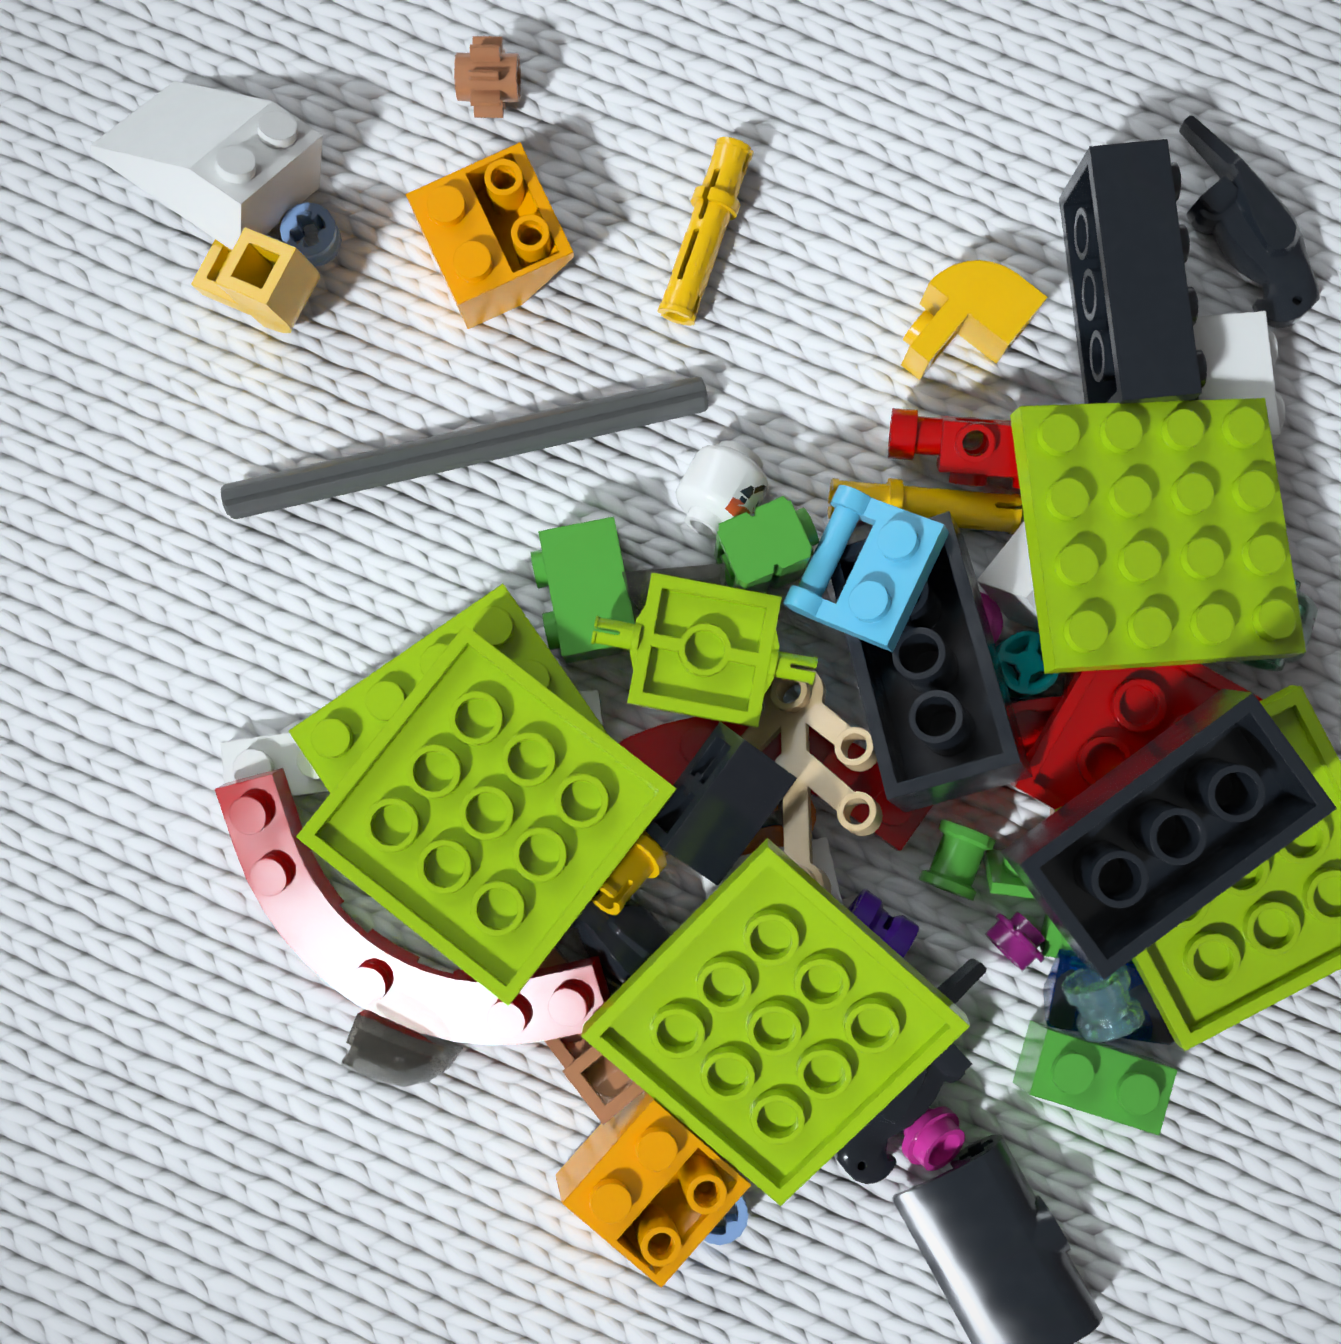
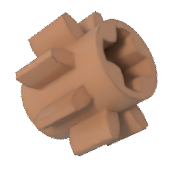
[454,36,521,118]

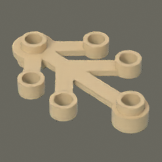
[741,665,883,894]

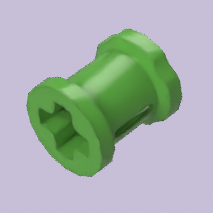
[918,819,996,901]

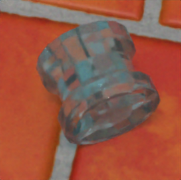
[1062,965,1145,1042]

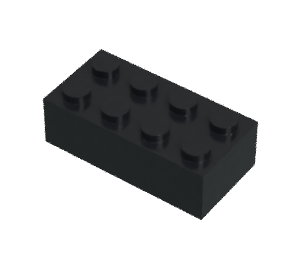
[1059,139,1207,404]
[831,511,1033,812]
[1001,689,1337,979]

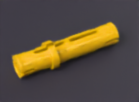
[657,137,754,326]
[827,478,1022,534]

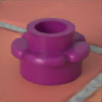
[985,912,1046,972]

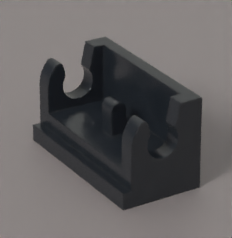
[645,722,797,886]

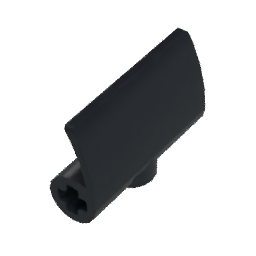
[892,1134,1103,1344]

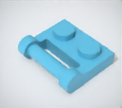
[783,485,949,652]

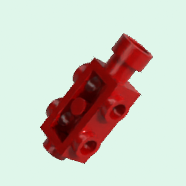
[888,408,1020,489]

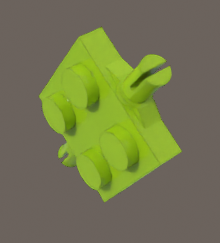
[591,572,818,728]

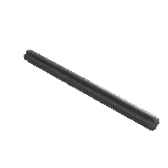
[221,376,709,519]

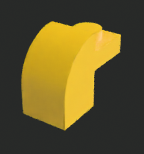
[191,227,320,333]
[901,260,1048,380]

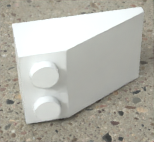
[90,81,323,250]

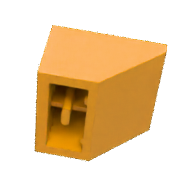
[405,142,574,329]
[555,1091,751,1288]

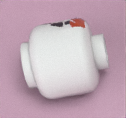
[675,440,769,538]

